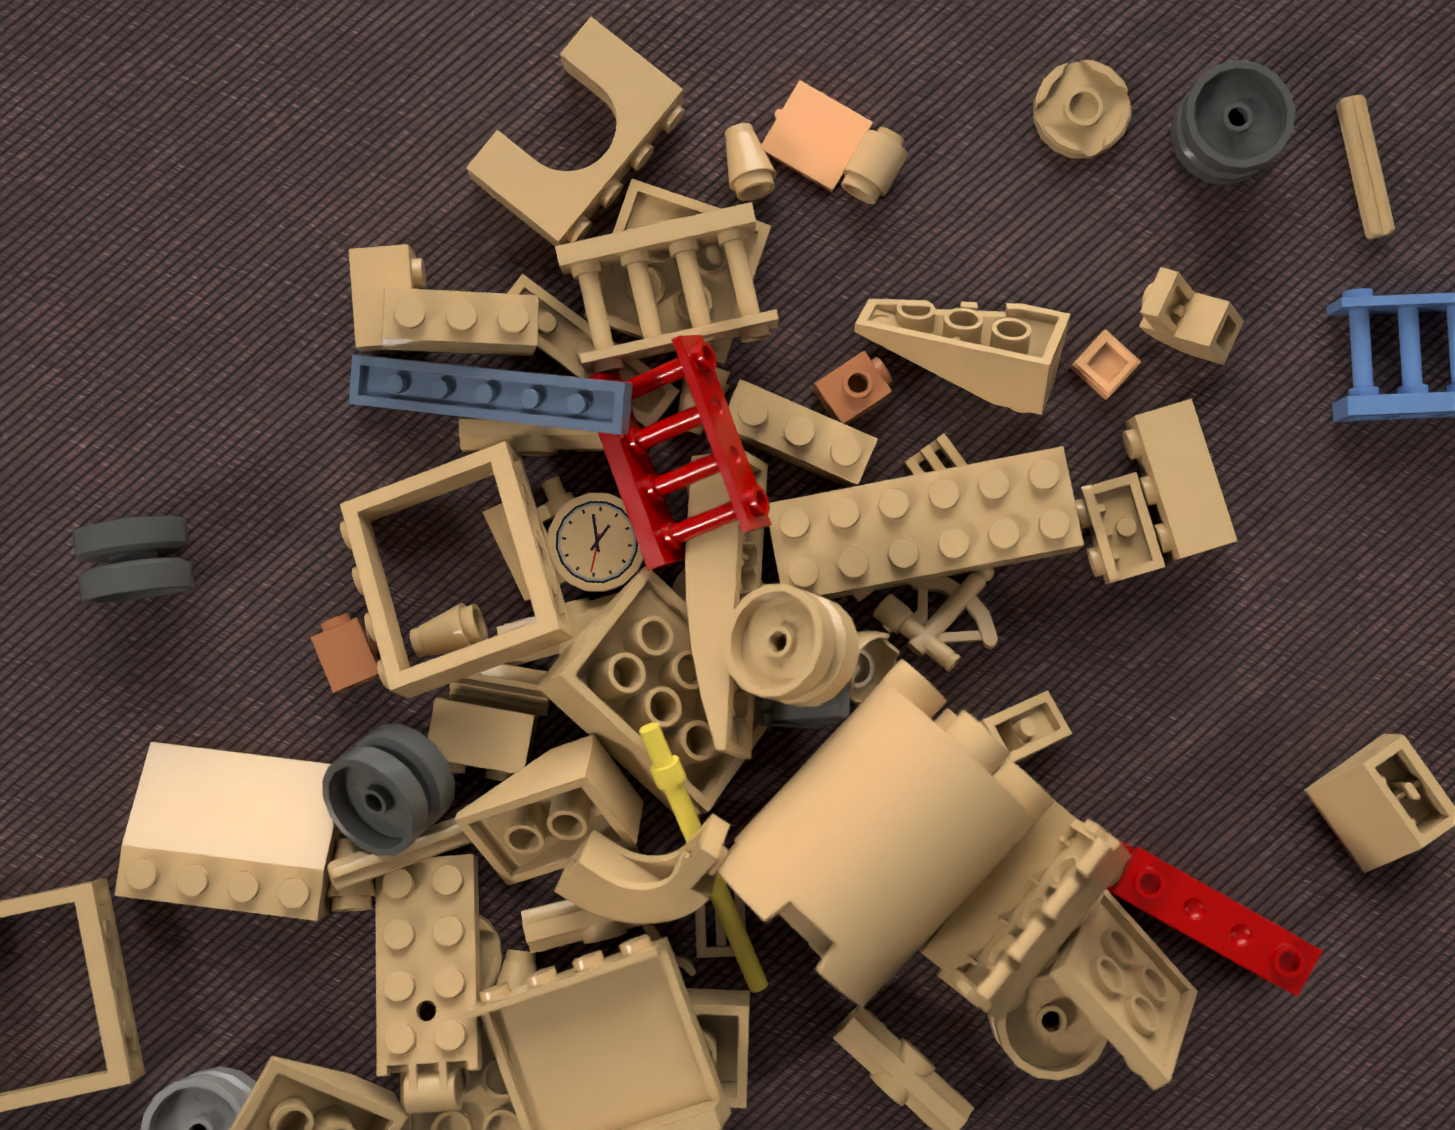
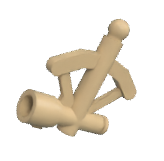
[873,568,998,672]

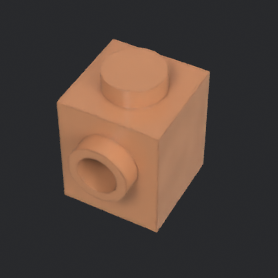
[812,351,893,426]
[310,613,381,693]

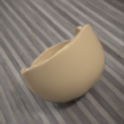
[849,631,900,706]

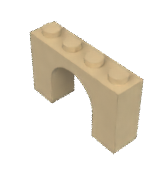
[466,17,685,246]

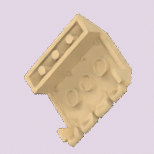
[919,797,1132,1022]

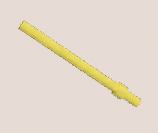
[639,722,768,993]

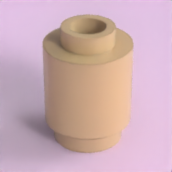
[841,127,908,204]

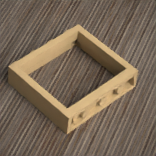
[340,441,575,699]
[0,878,145,1112]

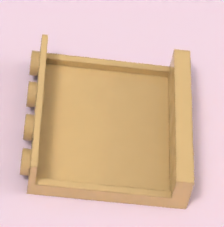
[466,934,731,1130]

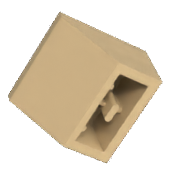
[1304,733,1455,873]

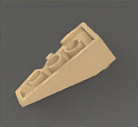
[854,299,1071,415]

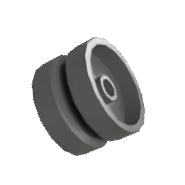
[1170,60,1296,185]
[72,516,195,604]
[322,724,455,856]

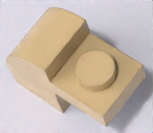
[1139,267,1244,365]

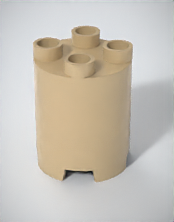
[717,659,1055,1007]

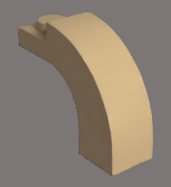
[554,814,730,924]

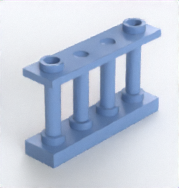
[1326,288,1455,422]

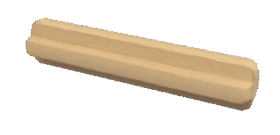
[1336,95,1395,239]
[328,818,472,890]

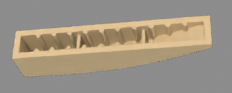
[685,451,768,759]

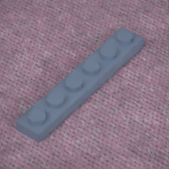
[349,354,633,435]

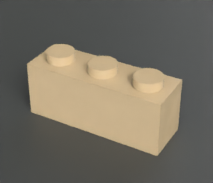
[382,287,538,356]
[728,379,878,488]
[1122,398,1237,562]

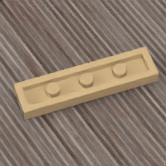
[507,274,680,427]

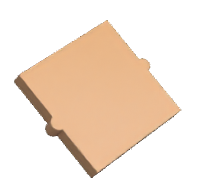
[761,80,873,192]

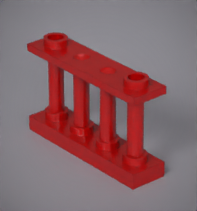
[587,335,772,571]
[1106,838,1322,997]

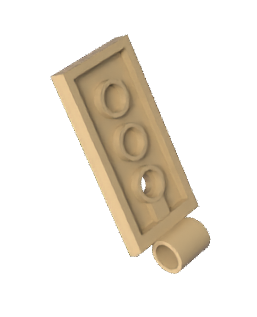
[375,854,482,1113]

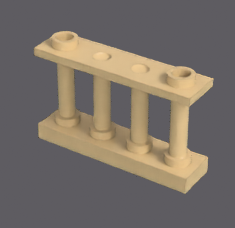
[555,202,779,374]

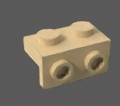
[1075,472,1165,584]

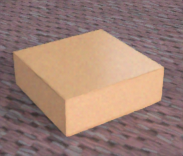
[1070,329,1141,400]

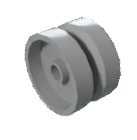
[140,1066,257,1130]

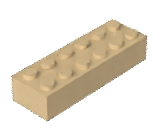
[768,446,1084,599]

